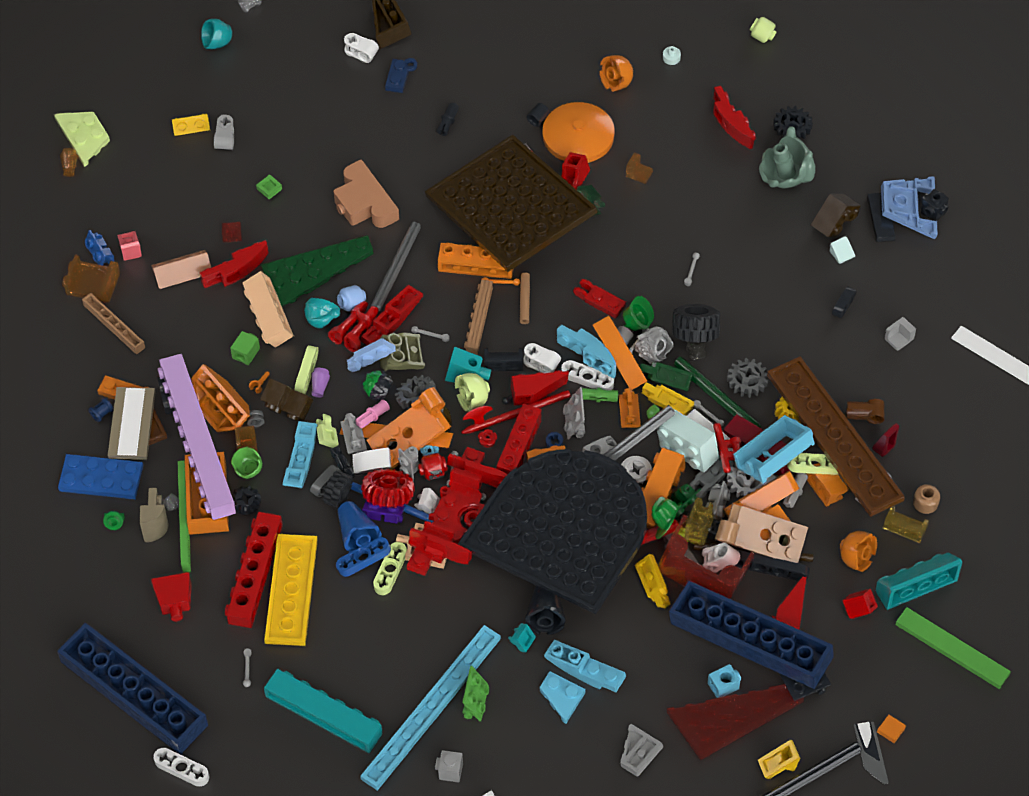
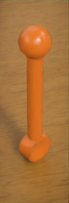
[481,277,520,286]

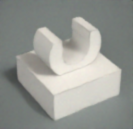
[414,488,440,514]

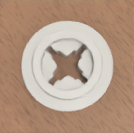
[621,456,652,484]

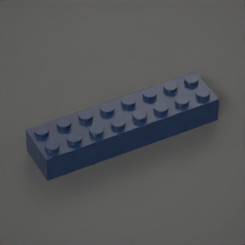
[669,581,833,689]
[57,623,208,755]

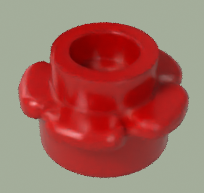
[478,429,497,448]

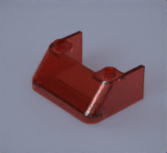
[659,515,755,599]

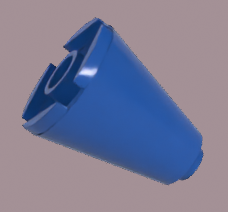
[338,501,382,553]

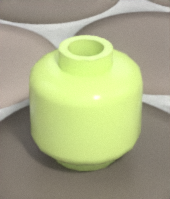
[750,17,776,43]

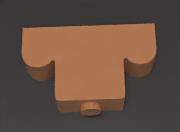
[334,159,399,228]

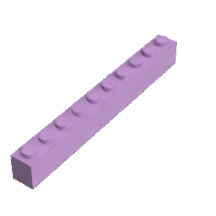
[157,354,236,520]

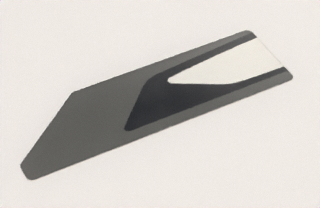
[854,722,889,784]

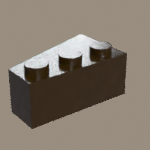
[372,0,412,49]

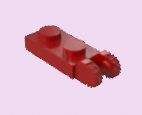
[573,279,626,318]

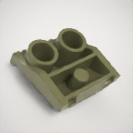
[380,333,425,371]

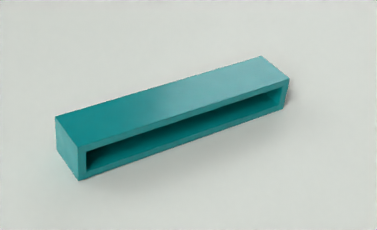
[264,669,382,753]

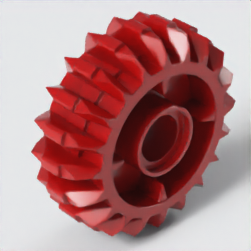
[361,468,415,508]

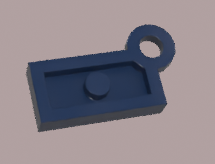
[385,58,417,93]

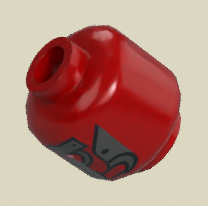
[418,453,448,480]

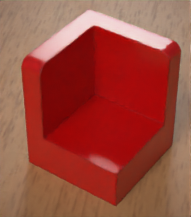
[843,588,878,619]

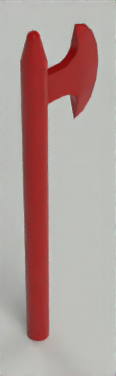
[461,390,571,434]

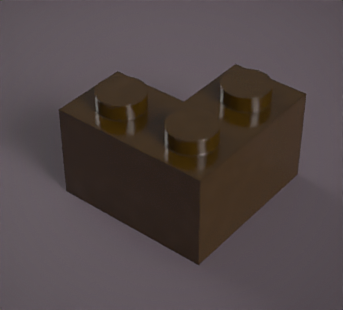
[811,194,861,237]
[260,379,313,421]

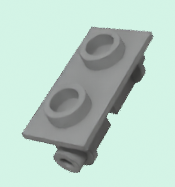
[340,413,367,454]
[398,446,419,481]
[704,481,730,522]

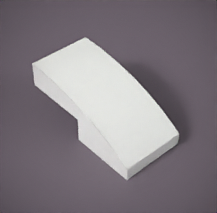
[352,448,391,474]

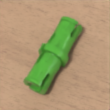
[582,387,618,403]

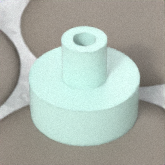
[663,46,681,65]

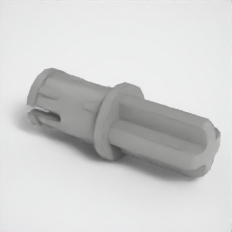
[783,473,808,508]

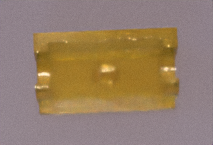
[685,497,714,545]
[883,506,929,543]

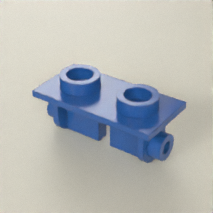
[85,230,114,269]

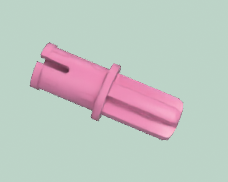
[355,400,390,428]

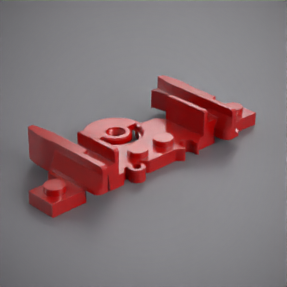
[407,447,507,576]

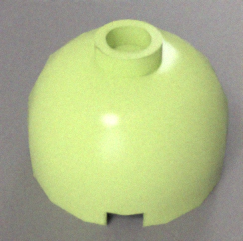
[455,373,490,412]

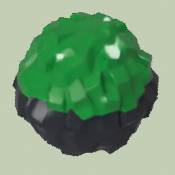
[363,371,393,401]

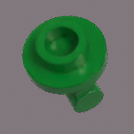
[103,511,125,530]

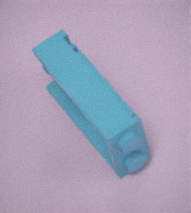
[733,415,815,484]

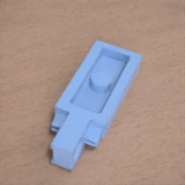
[347,338,396,372]

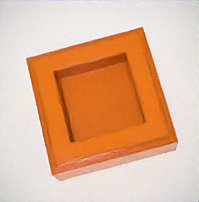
[877,715,906,743]

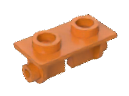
[619,388,641,428]

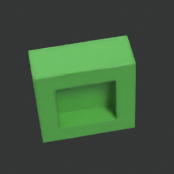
[256,175,282,199]

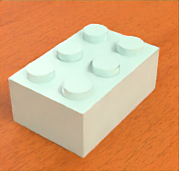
[657,409,719,473]

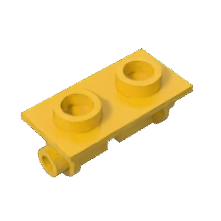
[172,113,210,136]

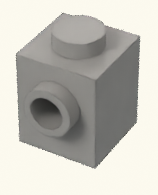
[435,750,463,782]

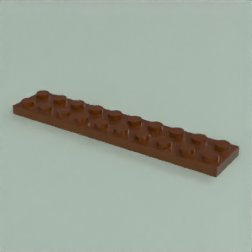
[767,356,905,517]

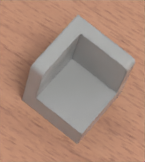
[885,317,916,351]

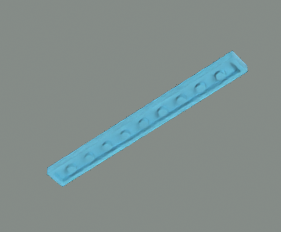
[360,625,501,791]

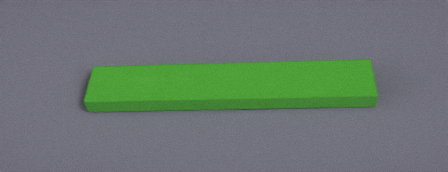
[178,460,191,573]
[895,607,1011,689]

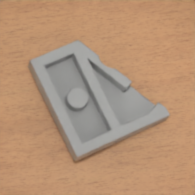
[620,724,663,777]

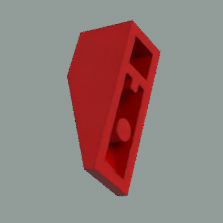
[772,577,807,630]

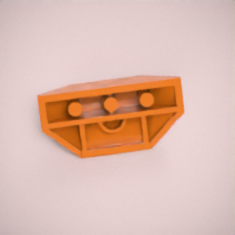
[191,364,250,432]

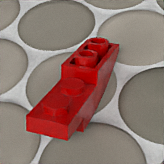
[713,85,756,149]
[200,240,269,288]

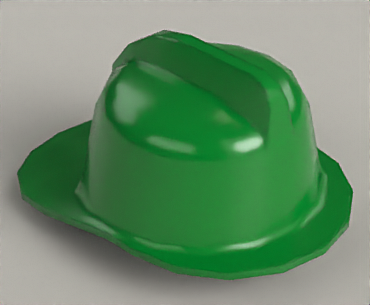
[623,296,654,331]
[651,497,682,539]

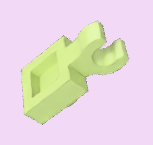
[316,414,339,448]

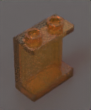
[62,255,120,303]

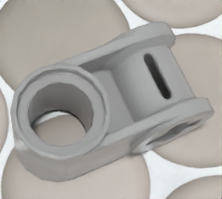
[214,115,234,150]

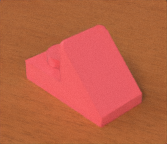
[117,231,142,261]

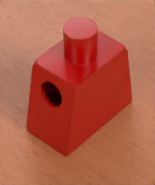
[151,572,191,622]

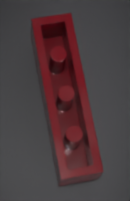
[723,414,797,476]

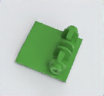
[463,666,489,721]

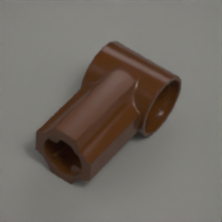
[846,399,885,424]

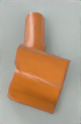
[249,371,270,394]

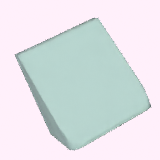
[829,236,855,264]

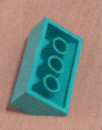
[875,552,962,610]

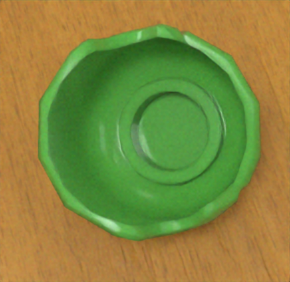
[231,447,262,479]

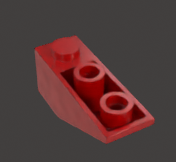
[511,370,569,406]

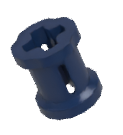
[88,398,114,422]

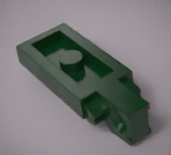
[640,362,694,392]

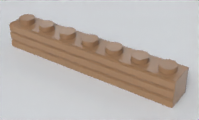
[464,280,493,355]
[82,293,145,354]

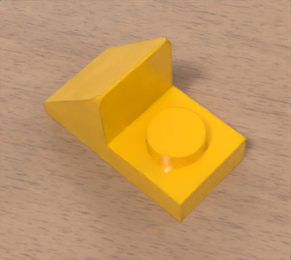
[758,740,800,779]

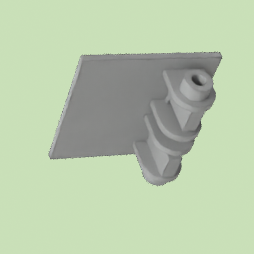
[563,387,585,440]

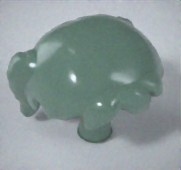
[759,126,816,189]

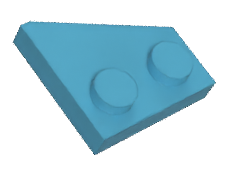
[540,671,585,724]

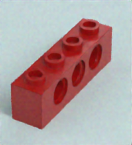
[496,404,542,475]

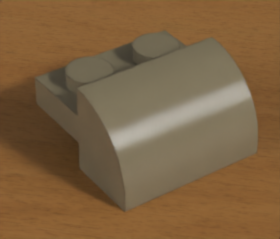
[140,488,169,542]

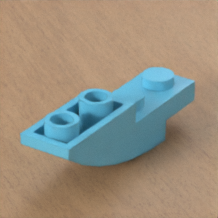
[557,325,616,378]
[544,640,626,692]

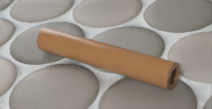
[520,273,530,324]

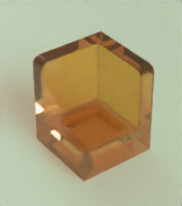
[626,153,653,184]
[235,426,258,452]

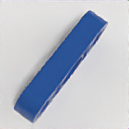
[336,537,391,577]

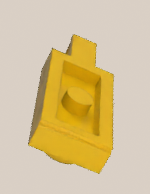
[642,382,694,416]
[635,554,671,609]

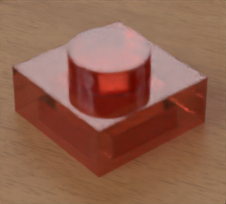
[222,222,242,242]

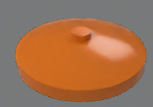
[543,102,614,163]

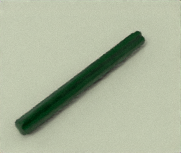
[674,357,761,428]

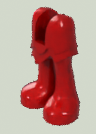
[328,301,378,353]

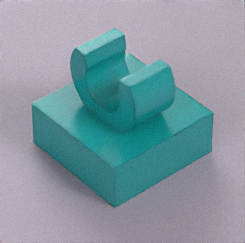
[508,623,536,652]

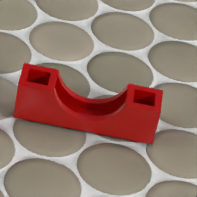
[561,152,590,191]

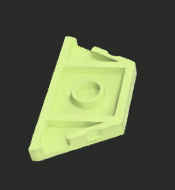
[54,112,110,167]

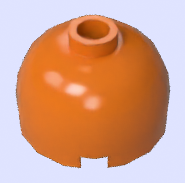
[600,55,633,92]
[840,531,877,572]

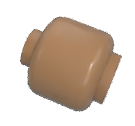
[913,485,940,514]

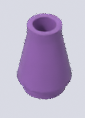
[311,368,330,398]

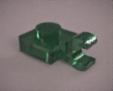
[577,185,605,215]

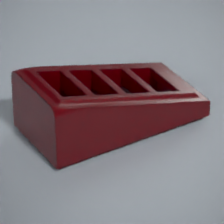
[872,423,899,457]

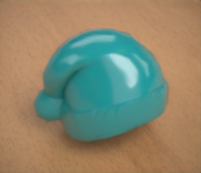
[201,19,232,49]
[305,298,340,329]

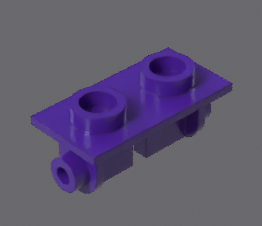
[362,500,405,524]

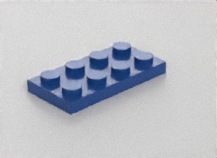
[58,454,143,499]

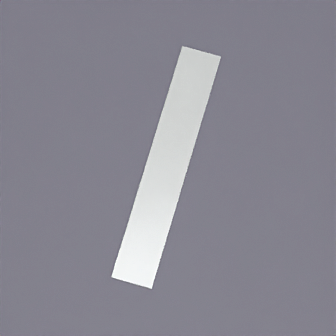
[951,326,1029,385]

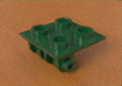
[671,484,701,518]

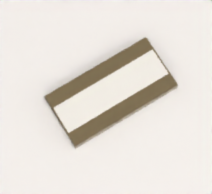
[108,387,156,460]

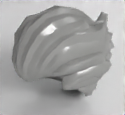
[634,326,673,364]

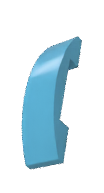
[283,421,318,488]

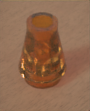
[60,148,78,177]

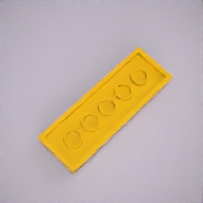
[265,534,318,646]

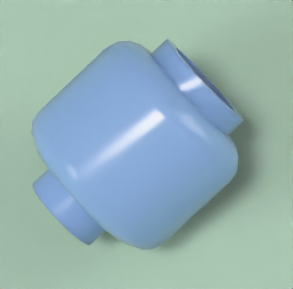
[337,285,366,312]

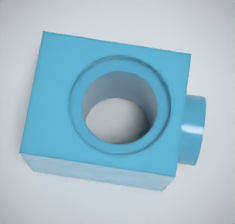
[708,664,741,699]

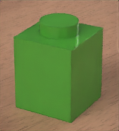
[231,331,260,365]

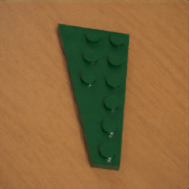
[261,235,374,307]

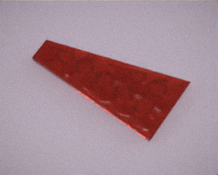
[667,684,804,760]

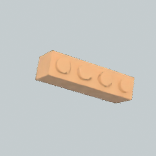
[243,271,294,348]

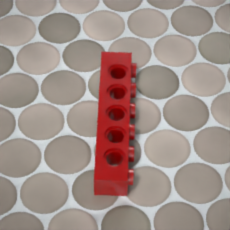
[225,512,283,628]

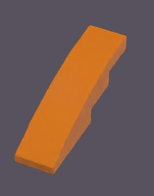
[593,316,647,390]

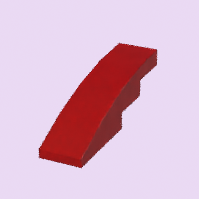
[361,285,423,345]

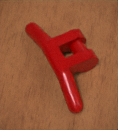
[713,423,741,473]

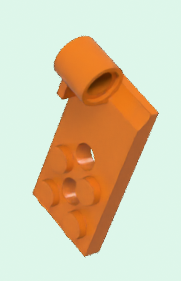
[366,387,451,470]

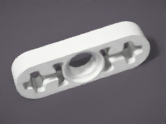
[562,360,614,390]
[154,748,209,786]

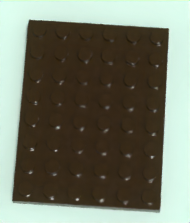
[425,135,598,272]

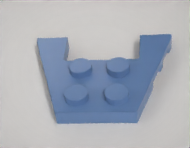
[881,177,938,239]

